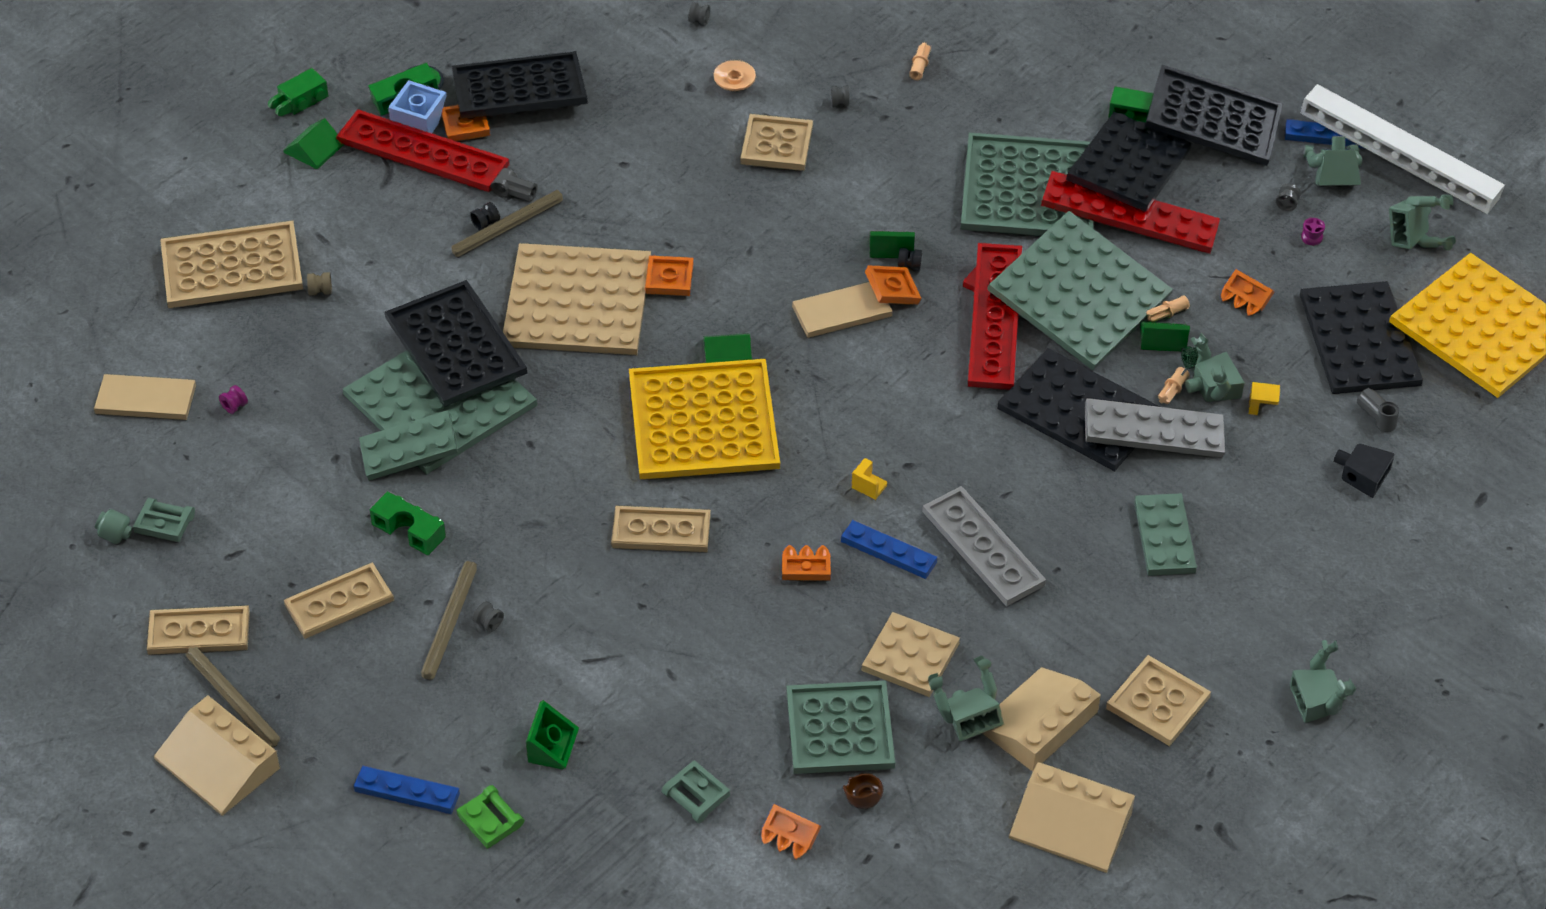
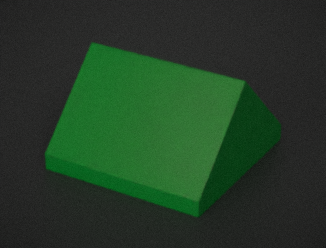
[283,118,344,170]
[869,231,915,259]
[1140,322,1190,352]
[703,333,752,363]
[526,700,579,769]

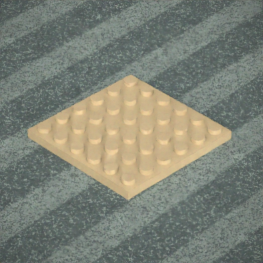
[503,243,651,355]

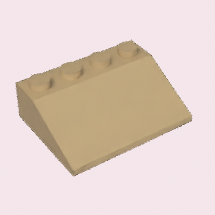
[982,667,1101,771]
[154,695,280,816]
[1009,762,1135,873]

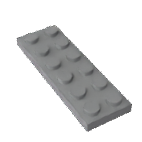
[1085,398,1225,458]
[922,486,1046,607]

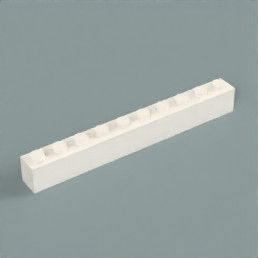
[1300,84,1505,214]

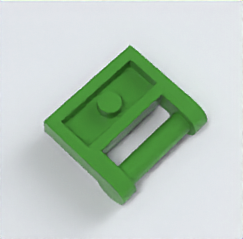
[457,785,525,849]

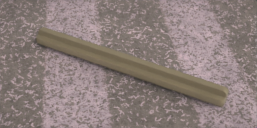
[451,190,563,257]
[421,561,477,680]
[186,647,280,747]

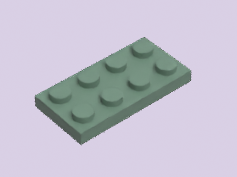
[359,410,459,481]
[1134,493,1197,576]

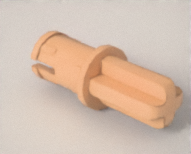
[909,43,931,80]
[1146,295,1190,322]
[1158,367,1190,404]

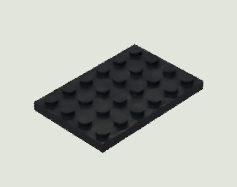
[452,51,588,119]
[1145,65,1283,166]
[1066,112,1192,212]
[385,280,528,407]
[1300,281,1423,394]
[997,348,1160,472]

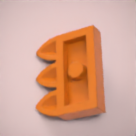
[1221,269,1274,316]
[782,545,831,581]
[761,804,821,859]

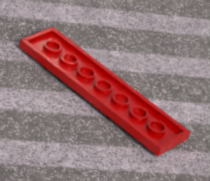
[337,109,509,193]
[1041,171,1220,254]
[968,243,1022,390]

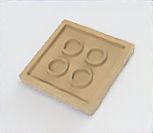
[741,114,813,171]
[862,612,960,697]
[1106,655,1211,746]

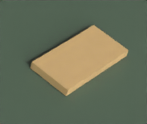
[792,282,892,338]
[94,374,196,420]
[612,506,711,552]
[284,562,394,639]
[147,606,250,655]

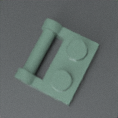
[133,498,195,542]
[661,760,730,823]

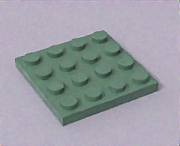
[786,681,895,774]

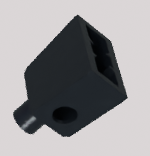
[1333,444,1395,498]

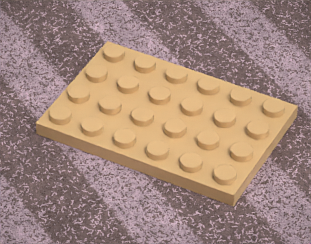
[160,221,303,308]

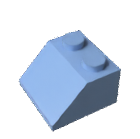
[388,80,447,133]

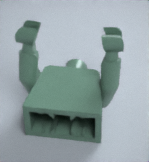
[1303,136,1363,185]
[1389,195,1456,251]
[1185,333,1245,402]
[1290,640,1356,723]
[928,656,1004,741]

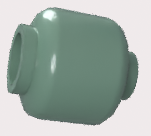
[95,509,133,544]

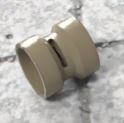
[307,272,332,296]

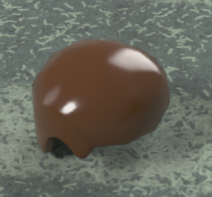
[843,774,884,809]

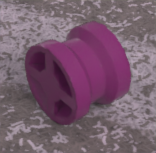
[1301,218,1325,246]
[219,385,248,414]

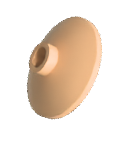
[714,60,756,91]

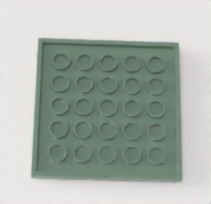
[960,132,1093,236]
[987,211,1173,370]
[343,350,538,475]

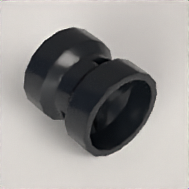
[470,202,500,231]
[898,248,922,271]

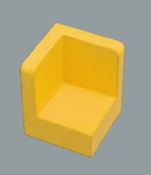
[1248,382,1280,415]
[852,458,887,500]

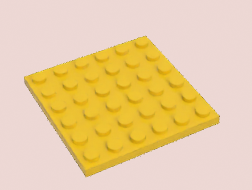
[1389,252,1546,398]
[629,359,780,480]

